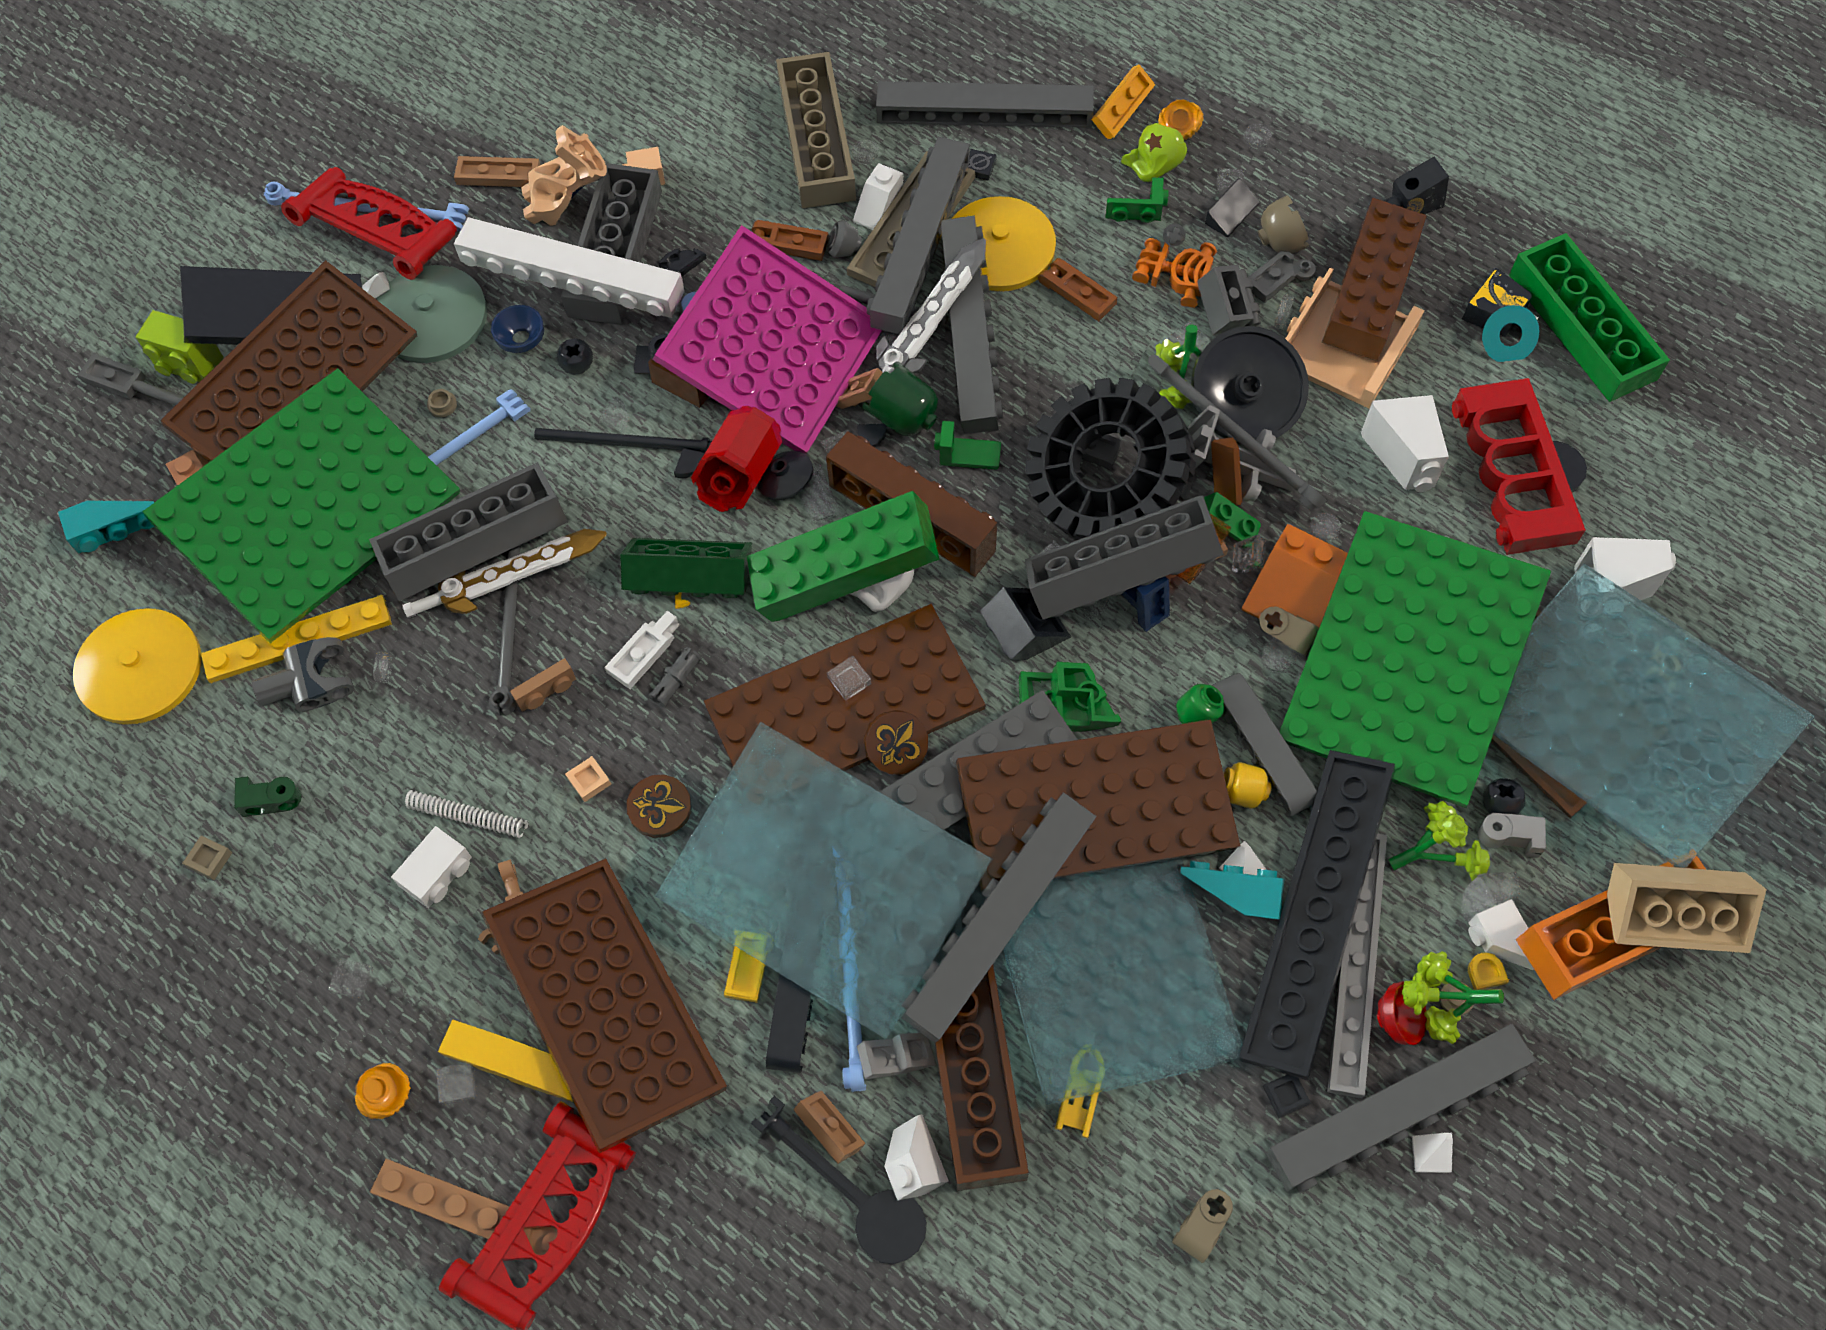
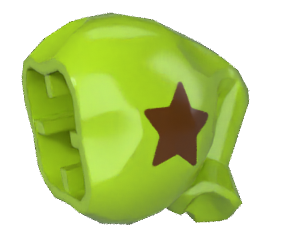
[1121,123,1187,182]

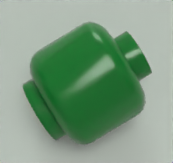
[1176,684,1224,724]

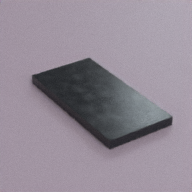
[180,266,362,345]

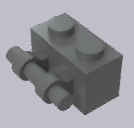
[1197,265,1261,335]

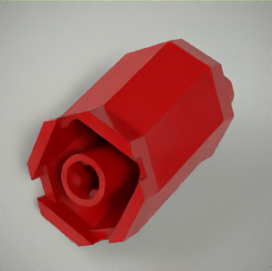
[691,406,783,512]

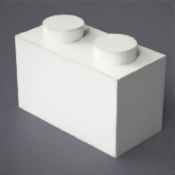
[391,826,472,908]

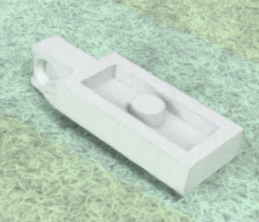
[604,611,679,689]

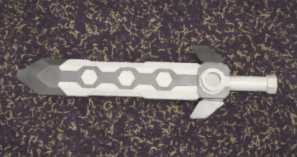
[866,238,986,403]

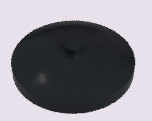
[1191,326,1309,444]

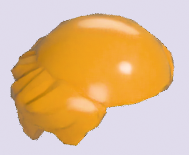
[1158,100,1203,140]
[355,1063,411,1119]

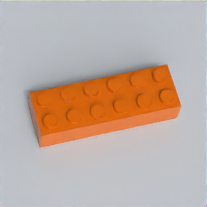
[1515,850,1706,1000]

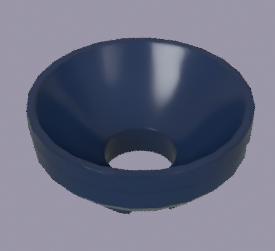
[491,305,544,353]

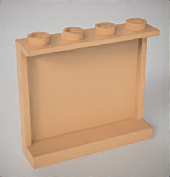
[1285,268,1425,409]

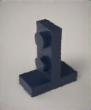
[1121,576,1170,632]

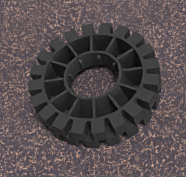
[1026,378,1196,540]

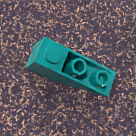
[58,501,155,554]
[1180,861,1285,919]

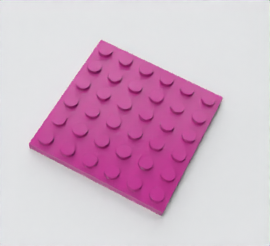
[652,225,882,454]

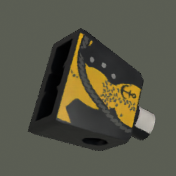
[1462,268,1539,337]

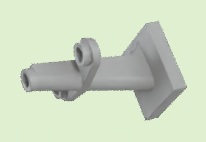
[1187,405,1300,502]

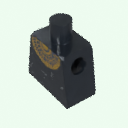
[1384,156,1449,214]

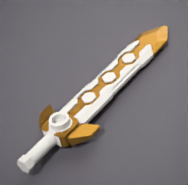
[403,529,607,618]

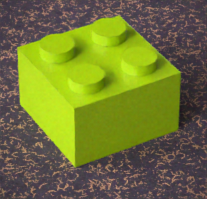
[135,310,224,384]

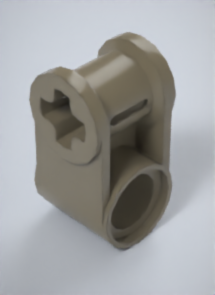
[1259,606,1319,656]
[1172,1189,1233,1263]

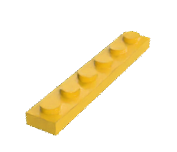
[201,595,392,683]

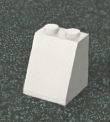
[1361,395,1449,492]
[1574,537,1676,621]

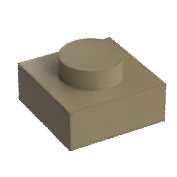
[182,836,233,880]

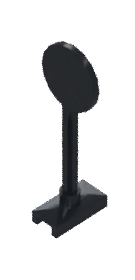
[749,1095,927,1264]

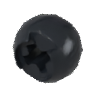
[557,338,593,375]
[1483,778,1526,815]

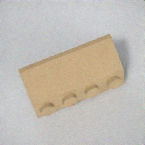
[1607,863,1767,953]

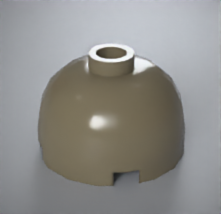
[1258,195,1309,254]

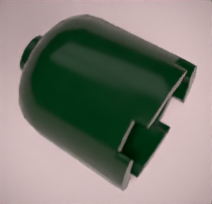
[863,361,938,436]

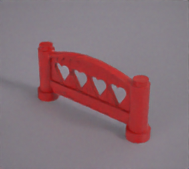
[281,167,457,280]
[438,1101,636,1330]

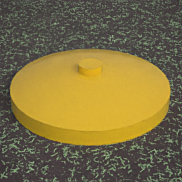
[952,196,1056,291]
[73,608,202,724]

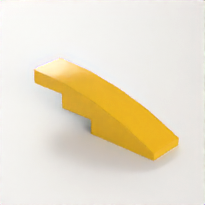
[438,1020,573,1102]

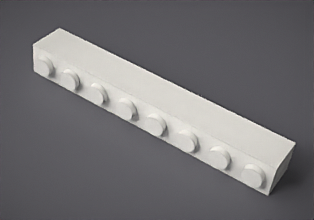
[454,217,685,318]

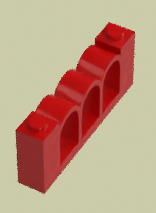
[1452,378,1586,555]

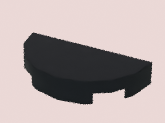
[659,248,707,277]
[1553,441,1587,493]

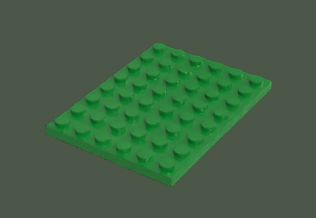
[142,368,460,644]
[1279,511,1551,808]

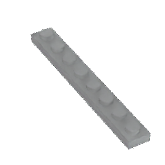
[1327,833,1387,1099]

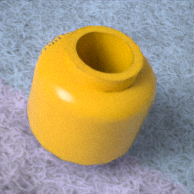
[1223,762,1271,809]

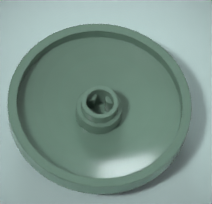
[376,265,487,363]

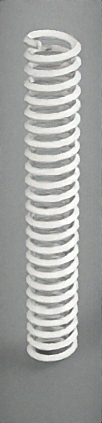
[405,790,528,838]

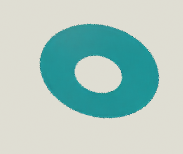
[1482,305,1539,362]

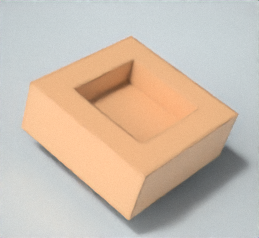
[565,756,611,802]

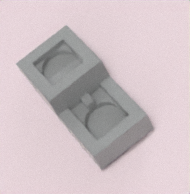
[857,1032,936,1079]

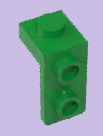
[1105,177,1168,223]
[934,421,1001,470]
[1204,492,1261,548]

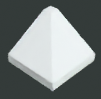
[362,272,390,299]
[1219,841,1266,875]
[1411,1133,1453,1173]

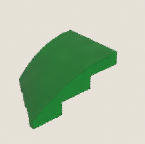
[1019,662,1121,732]

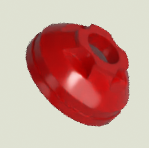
[1377,981,1427,1045]

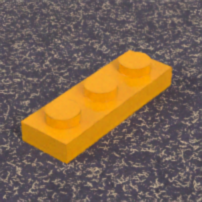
[1091,64,1155,139]

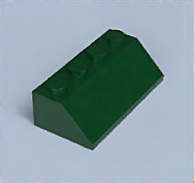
[620,538,752,598]

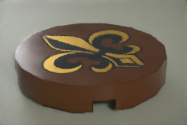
[864,710,928,774]
[627,774,692,838]

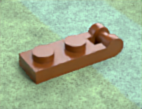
[752,220,829,261]
[1038,258,1118,322]

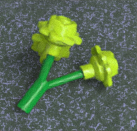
[1155,324,1201,409]
[1388,801,1490,882]
[1402,951,1504,1044]

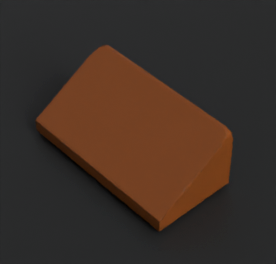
[1211,438,1242,505]

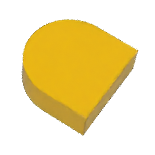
[1468,953,1509,990]

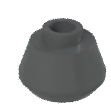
[827,220,862,258]

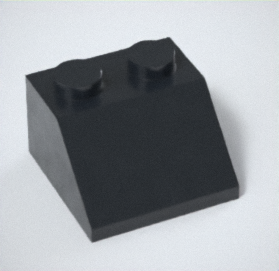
[980,587,1071,660]

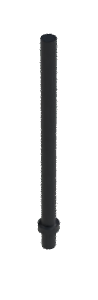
[534,428,712,453]

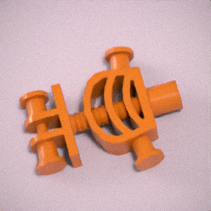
[1132,238,1217,308]

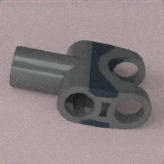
[252,637,354,712]

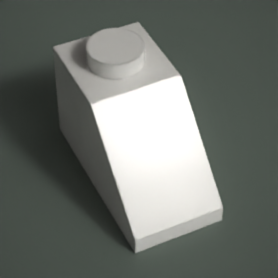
[853,163,903,230]
[1468,899,1534,970]
[884,1114,949,1201]

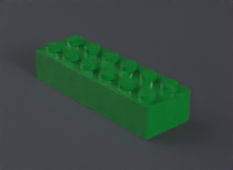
[1509,233,1670,403]
[747,491,940,622]

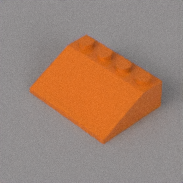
[1241,524,1348,627]

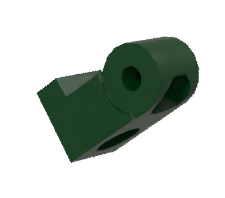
[234,776,302,817]

